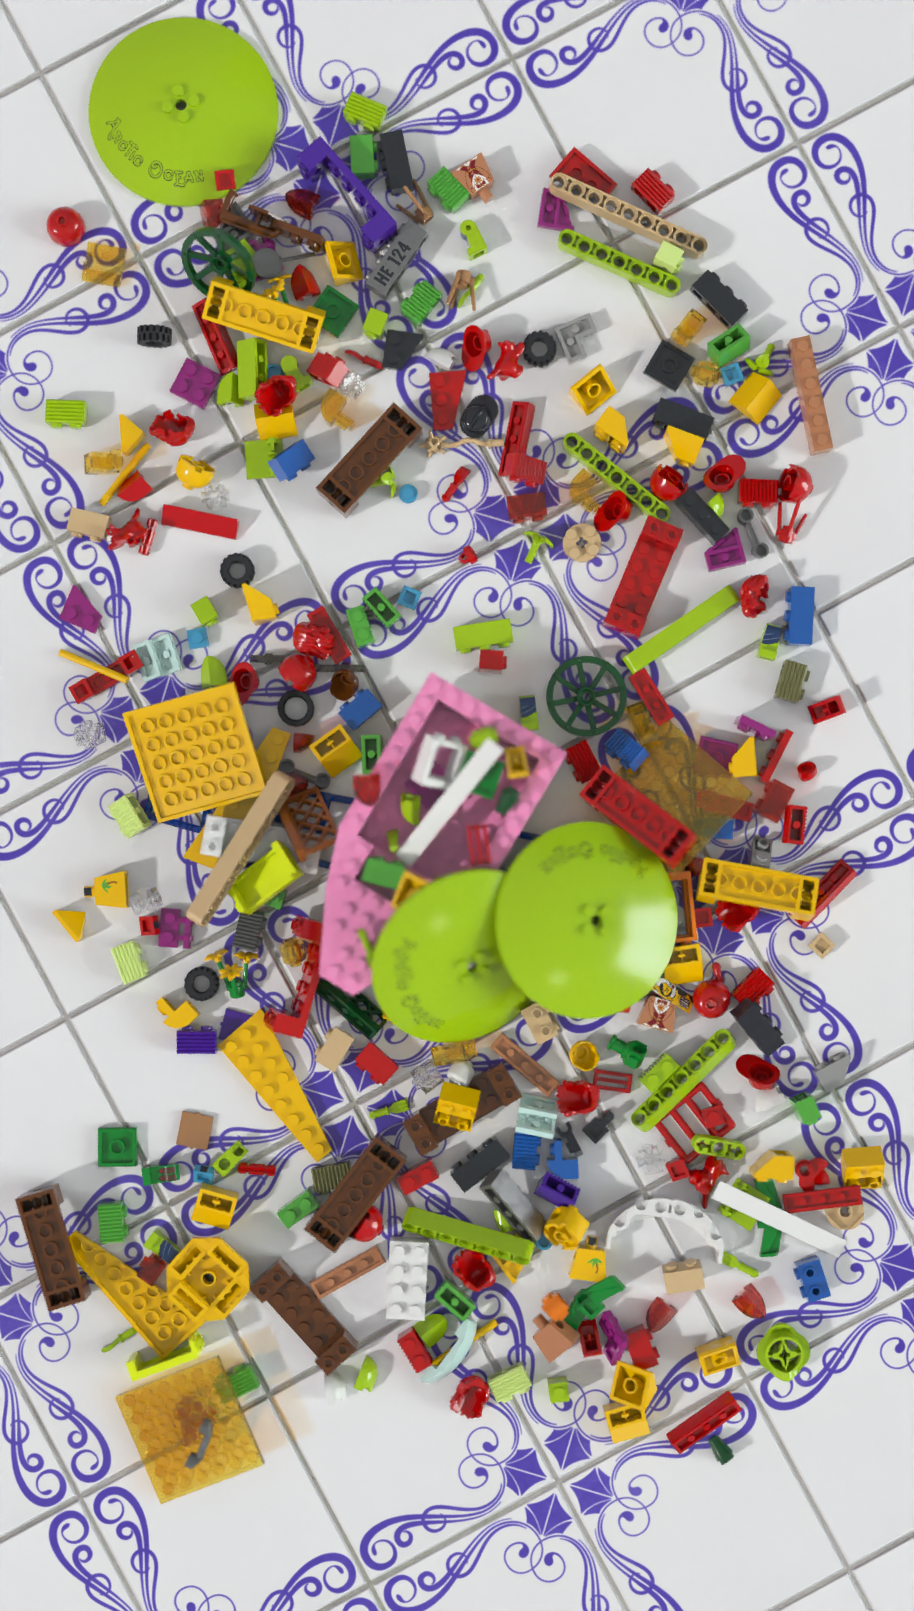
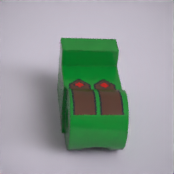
[141,1163,180,1186]

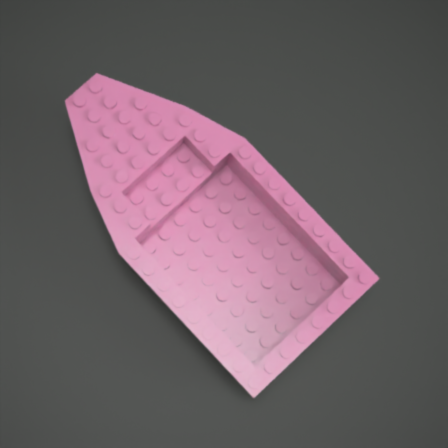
[319,672,567,995]

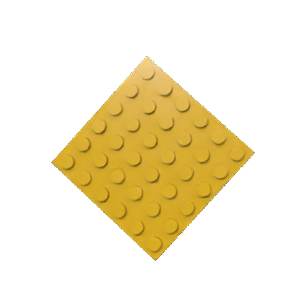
[122,681,266,823]

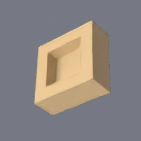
[807,932,835,959]

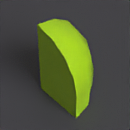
[217,372,244,407]
[707,493,725,518]
[201,655,227,689]
[400,792,420,826]
[413,1314,448,1348]
[354,1355,378,1392]

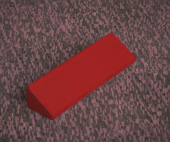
[192,297,238,376]
[498,401,535,478]
[161,504,240,540]
[788,859,857,929]
[666,1391,742,1454]

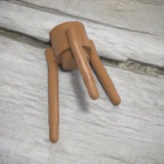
[396,179,434,226]
[446,269,476,311]

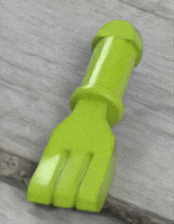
[457,274,484,308]
[386,828,399,852]
[358,928,374,969]
[369,1099,410,1119]
[722,1251,759,1278]
[101,1327,137,1353]

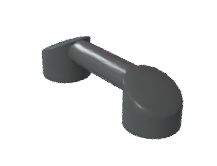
[737,507,769,559]
[279,759,330,790]
[185,1417,213,1469]

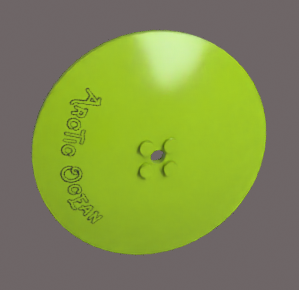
[88,17,279,207]
[495,822,678,1019]
[371,868,533,1043]

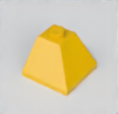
[663,425,704,468]
[242,583,280,626]
[729,737,758,778]

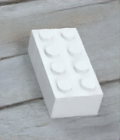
[386,1236,429,1321]

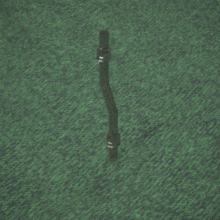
[249,653,365,672]

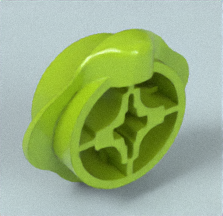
[756,1322,810,1382]

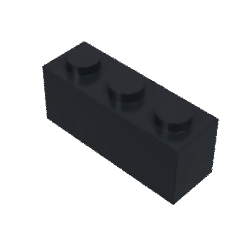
[377,129,414,196]
[690,270,748,330]
[651,397,714,443]
[674,487,730,545]
[730,997,785,1058]
[450,1136,510,1193]

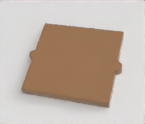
[176,1111,214,1150]

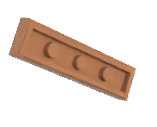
[490,1032,561,1097]
[309,1244,386,1300]

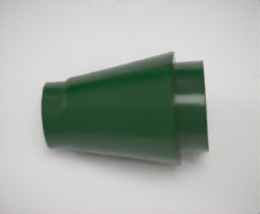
[495,785,521,816]
[707,1434,734,1465]

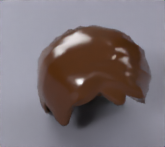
[330,669,359,701]

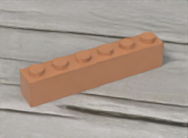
[787,335,833,456]

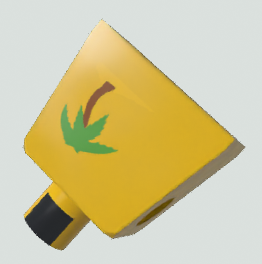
[84,871,130,908]
[568,1235,606,1282]

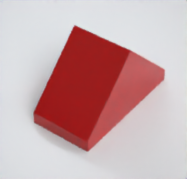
[808,694,846,724]
[578,1319,603,1358]

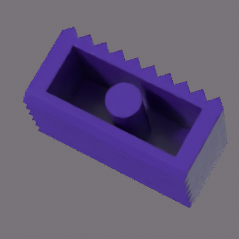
[177,1026,217,1054]
[534,1171,580,1207]

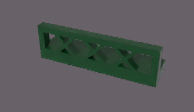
[316,978,387,1040]

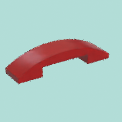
[68,649,144,704]

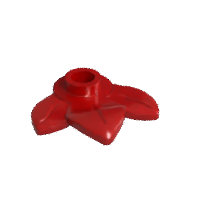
[794,1157,830,1192]

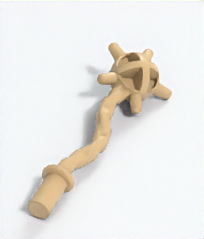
[419,431,504,458]

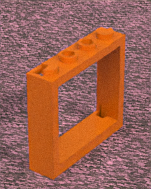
[667,870,697,945]

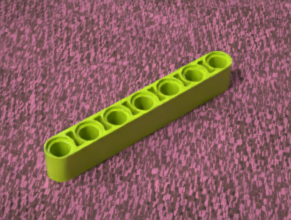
[558,229,681,298]
[563,432,671,522]
[622,584,740,675]
[631,1029,736,1132]
[401,1207,535,1265]

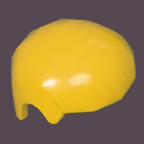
[569,1040,600,1071]

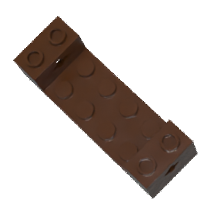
[316,402,423,518]
[402,1060,522,1156]
[304,1133,407,1253]
[15,1183,92,1312]
[249,1257,358,1376]

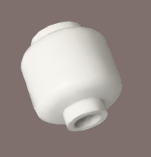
[447,1059,475,1087]

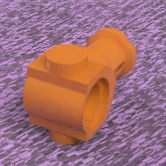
[541,1292,569,1322]

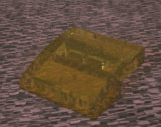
[81,242,127,288]

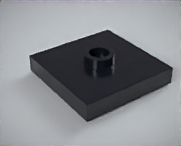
[643,339,696,393]

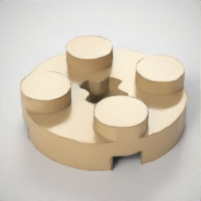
[563,524,601,563]
[824,1204,864,1230]

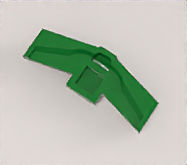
[753,1179,785,1257]
[563,1275,626,1330]

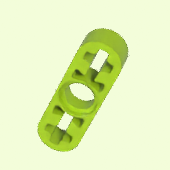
[691,1133,746,1160]

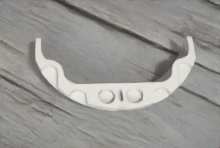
[605,1198,724,1264]

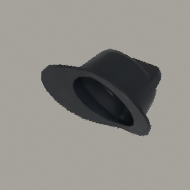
[460,395,498,438]

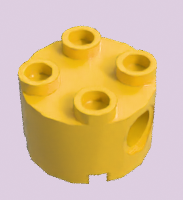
[543,1205,590,1250]

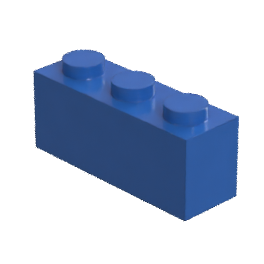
[783,586,815,647]

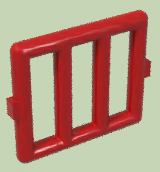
[655,1082,736,1164]

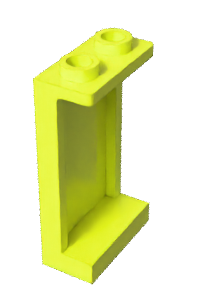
[227,840,303,915]
[126,1330,205,1382]

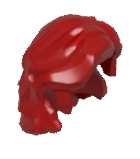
[254,375,297,417]
[149,410,195,447]
[739,574,769,618]
[292,621,334,660]
[715,901,760,932]
[556,1080,600,1117]
[452,1248,496,1292]
[449,1375,490,1419]

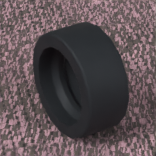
[277,690,315,727]

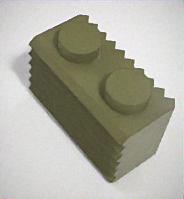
[773,659,810,704]
[311,1160,351,1195]

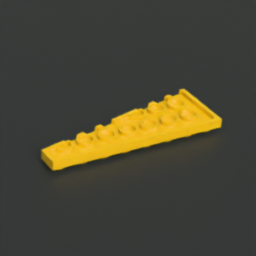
[183,727,291,869]
[218,1008,332,1163]
[69,1230,205,1360]

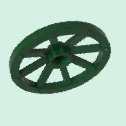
[181,227,256,296]
[546,656,627,737]

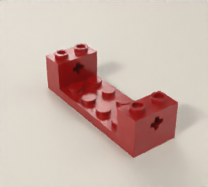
[602,515,684,640]
[579,765,698,870]
[264,914,323,1039]

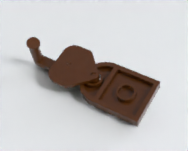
[219,188,326,253]

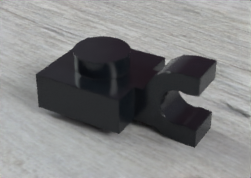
[582,1110,615,1144]
[556,1122,583,1157]

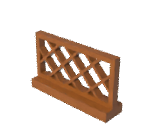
[278,786,338,863]

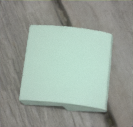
[132,633,183,682]
[515,1093,558,1139]

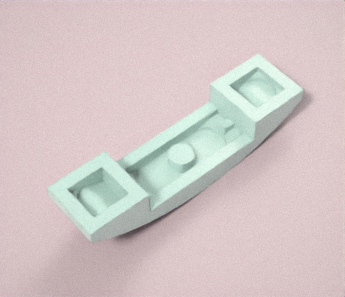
[420,1319,477,1384]

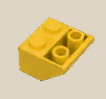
[593,406,629,454]
[309,724,362,778]
[663,942,703,985]
[433,1081,481,1132]
[841,1146,885,1189]
[749,1150,795,1183]
[191,1182,239,1230]
[602,1402,650,1444]

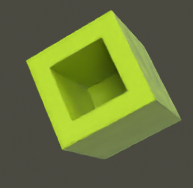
[362,307,389,340]
[190,595,220,627]
[547,1376,570,1404]

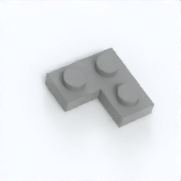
[554,313,597,364]

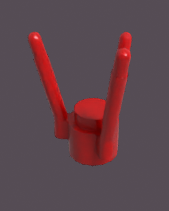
[775,498,807,544]

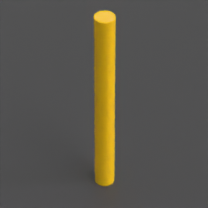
[98,442,151,506]
[59,649,130,684]
[433,1318,499,1366]

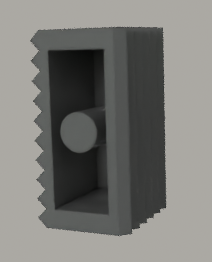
[232,911,267,951]

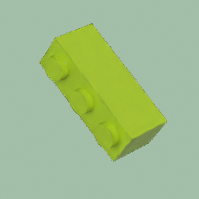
[237,337,268,401]
[453,618,513,654]

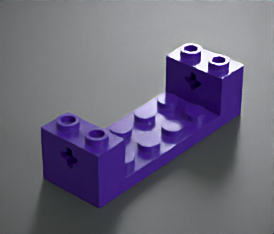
[297,136,398,254]

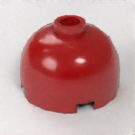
[46,206,86,247]
[650,464,689,502]
[778,464,813,504]
[278,654,317,692]
[692,979,731,1019]
[349,1205,384,1242]

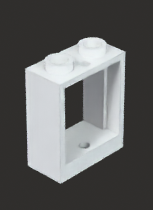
[411,732,468,789]

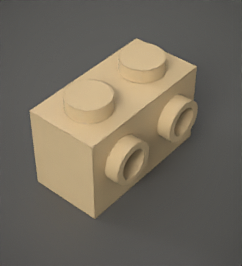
[66,507,112,543]
[520,1002,560,1045]
[314,1026,355,1072]
[662,1258,705,1295]

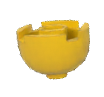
[176,454,215,490]

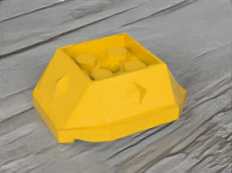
[166,1237,251,1323]

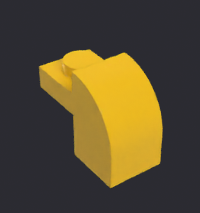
[156,996,201,1028]

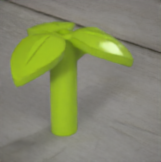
[745,343,775,376]
[370,466,397,498]
[523,531,554,564]

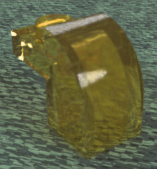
[671,308,708,348]
[321,388,355,431]
[84,449,123,475]
[569,468,600,514]
[625,701,659,746]
[431,1039,478,1066]

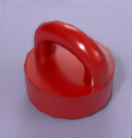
[459,545,478,565]
[797,761,817,781]

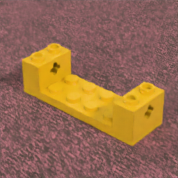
[202,275,326,354]
[695,857,820,922]

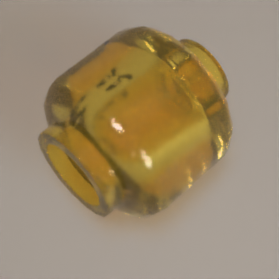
[691,360,721,388]
[279,937,307,967]

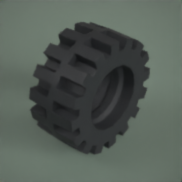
[137,324,172,348]
[522,330,557,368]
[220,553,255,589]
[184,966,220,1001]

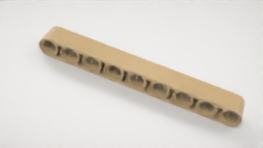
[548,172,708,259]
[186,770,295,927]

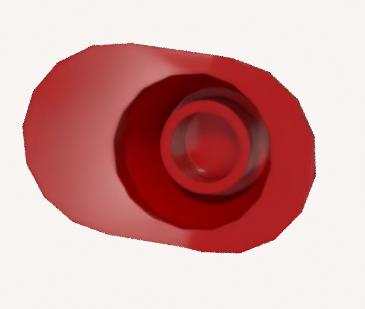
[461,325,492,372]
[703,454,746,493]
[594,491,633,532]
[228,662,260,706]
[736,1054,780,1090]

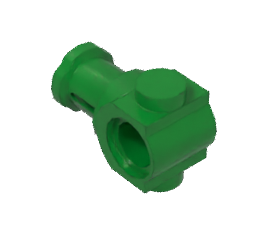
[607,1034,647,1070]

